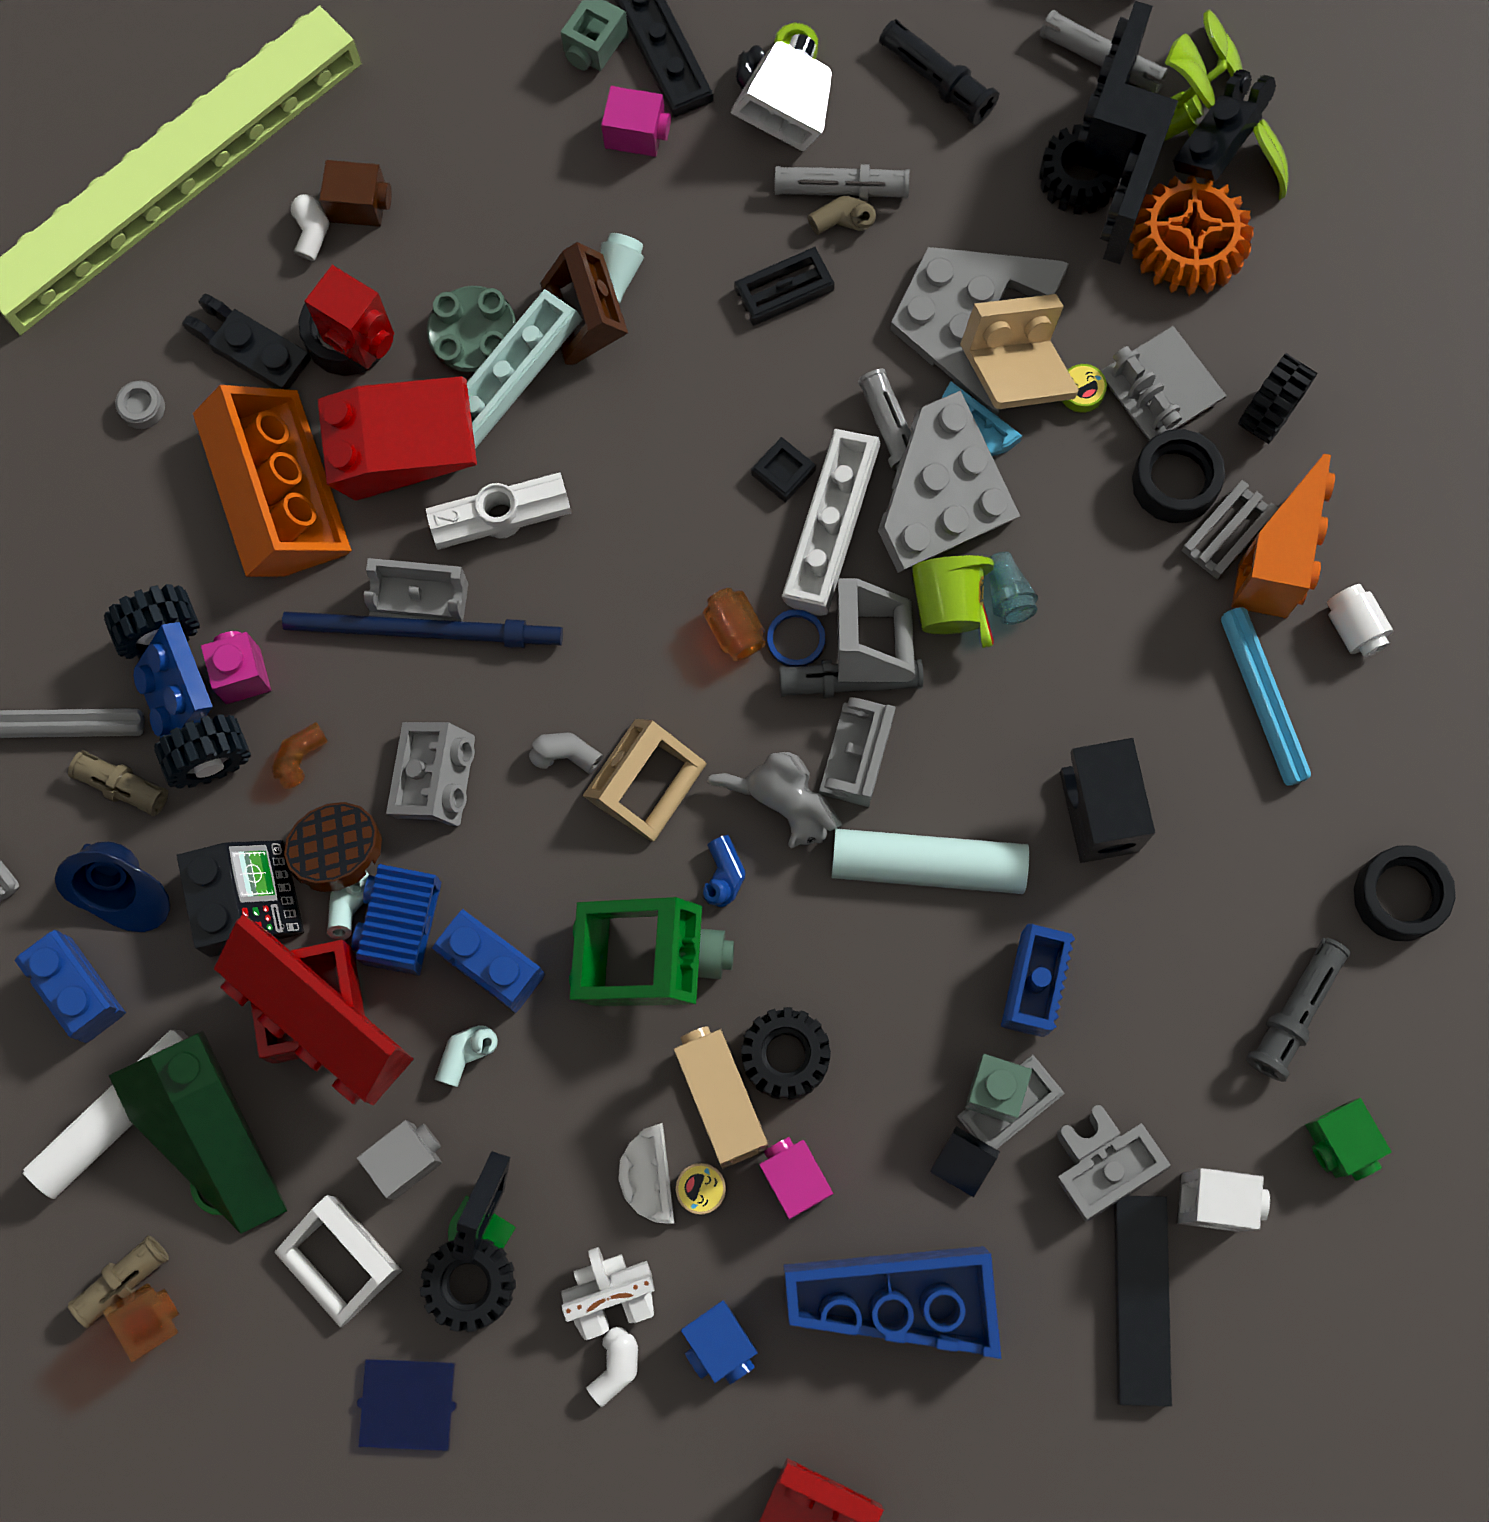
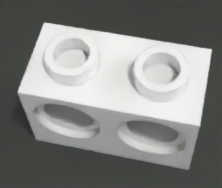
[1177,1168,1270,1232]

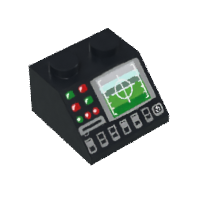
[176,840,304,957]

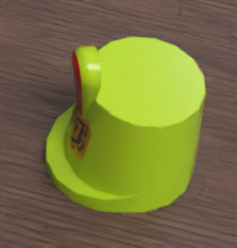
[912,555,994,648]

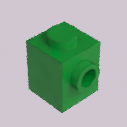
[1305,1097,1392,1181]

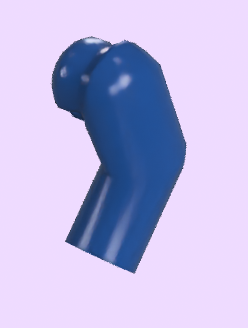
[703,835,746,907]

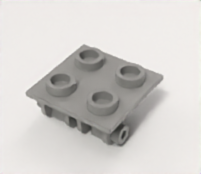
[1101,326,1227,441]

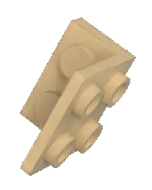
[960,294,1079,409]

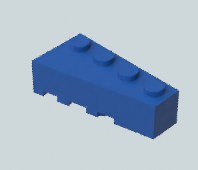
[783,1246,1002,1359]

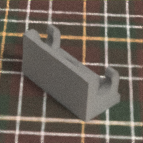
[364,558,469,621]
[819,697,896,808]

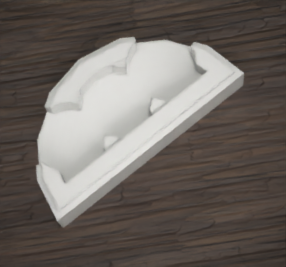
[619,1123,675,1224]

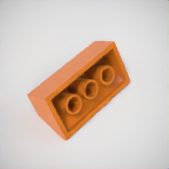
[193,385,352,577]

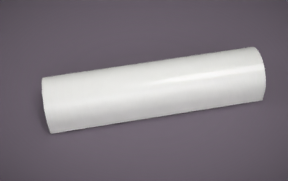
[781,429,881,615]
[23,1030,188,1199]

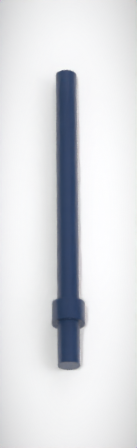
[282,611,563,648]

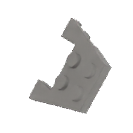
[890,247,1069,416]

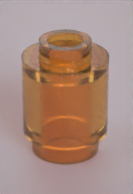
[703,588,766,661]

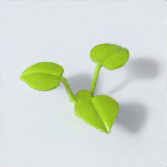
[1164,9,1288,200]

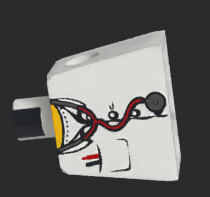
[731,34,831,152]

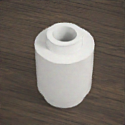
[1327,584,1394,658]

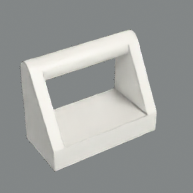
[274,1195,403,1328]

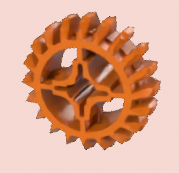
[1129,175,1254,296]

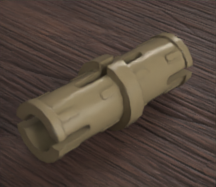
[68,750,168,817]
[68,1235,169,1328]

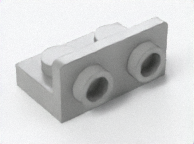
[386,722,475,826]

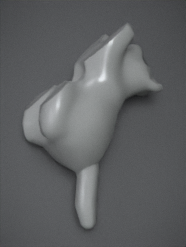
[707,752,842,848]

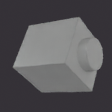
[357,1120,442,1200]

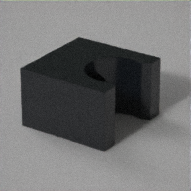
[1060,738,1155,863]

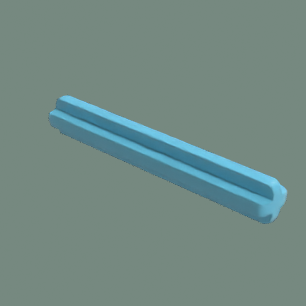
[1221,607,1311,786]

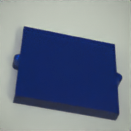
[357,1359,457,1451]

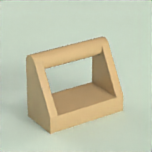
[583,719,707,842]

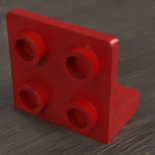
[759,1458,884,1522]

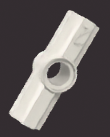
[426,472,572,550]

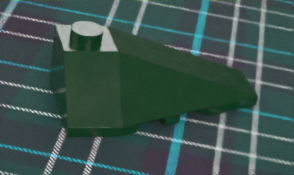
[108,1031,288,1234]

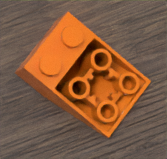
[1231,454,1335,618]

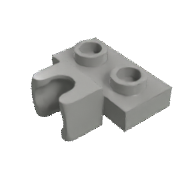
[1057,1105,1171,1222]

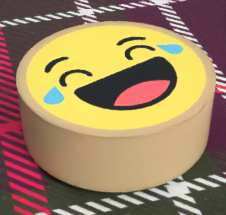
[676,1163,726,1215]

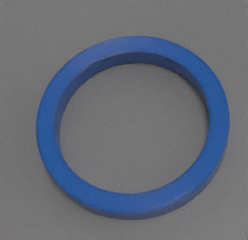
[767,609,825,667]

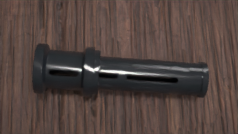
[879,19,999,125]

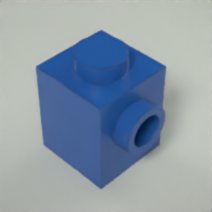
[681,1300,758,1385]

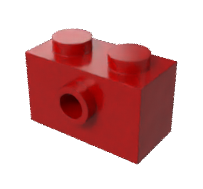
[304,264,394,369]

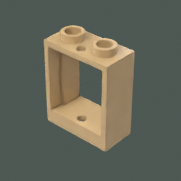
[674,1026,768,1169]

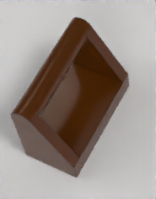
[540,242,628,365]

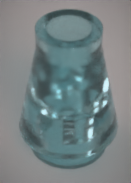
[988,552,1038,625]

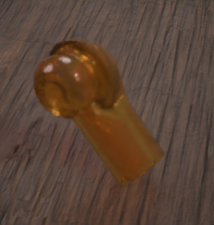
[271,722,328,789]

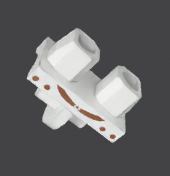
[561,1247,654,1340]

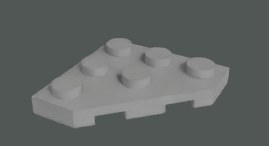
[878,390,1020,573]

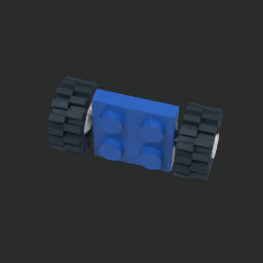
[104,584,251,789]

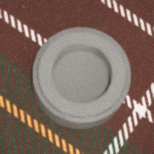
[115,381,165,429]

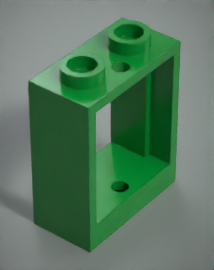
[569,897,702,1006]

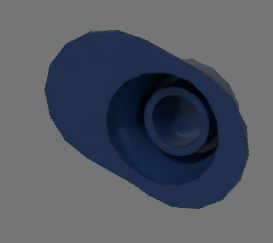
[54,841,171,932]

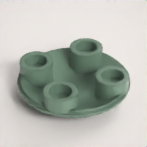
[427,286,516,372]

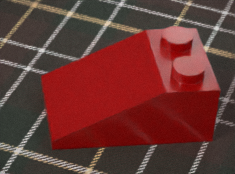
[318,376,477,501]

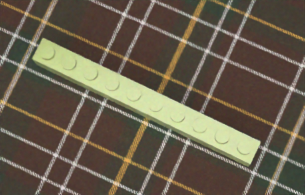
[0,5,362,336]

